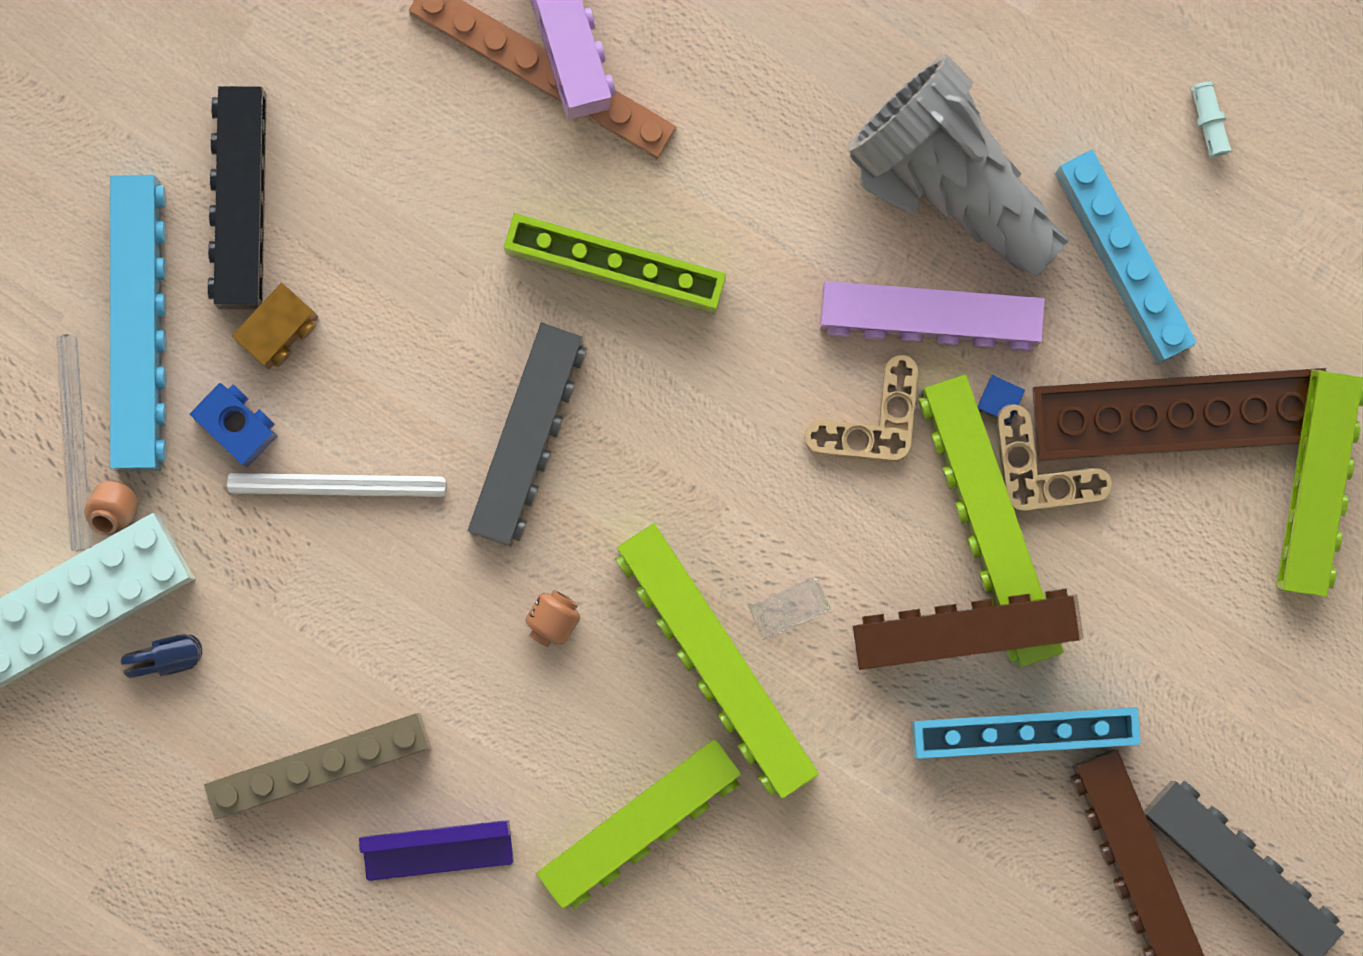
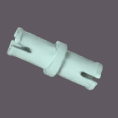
[1190,81,1232,158]

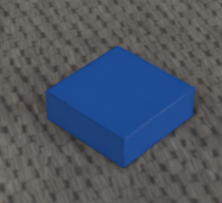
[977,375,1025,424]

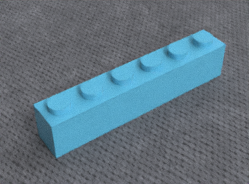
[1055,149,1197,365]
[911,707,1141,759]

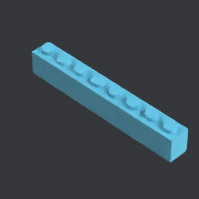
[110,175,167,471]

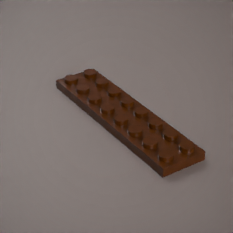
[1032,368,1326,461]

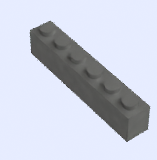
[467,322,588,547]
[1144,781,1345,956]

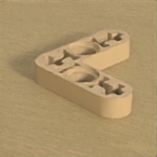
[804,355,918,462]
[996,404,1113,510]

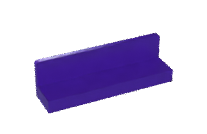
[359,820,514,881]

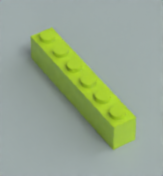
[503,213,726,315]
[1276,369,1363,597]
[536,738,742,910]

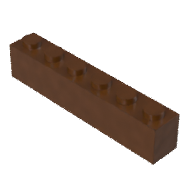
[853,588,1084,670]
[1070,749,1204,956]

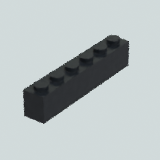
[208,86,267,309]

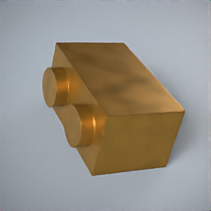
[232,282,318,370]

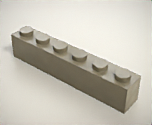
[204,713,432,820]

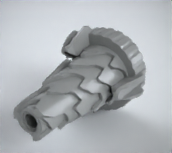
[848,55,1069,276]

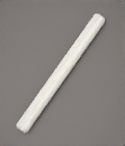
[227,473,446,497]

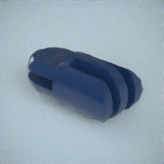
[121,634,202,678]

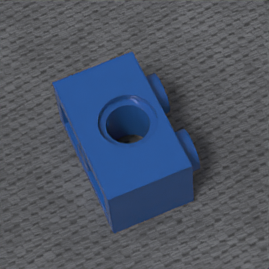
[189,383,278,468]

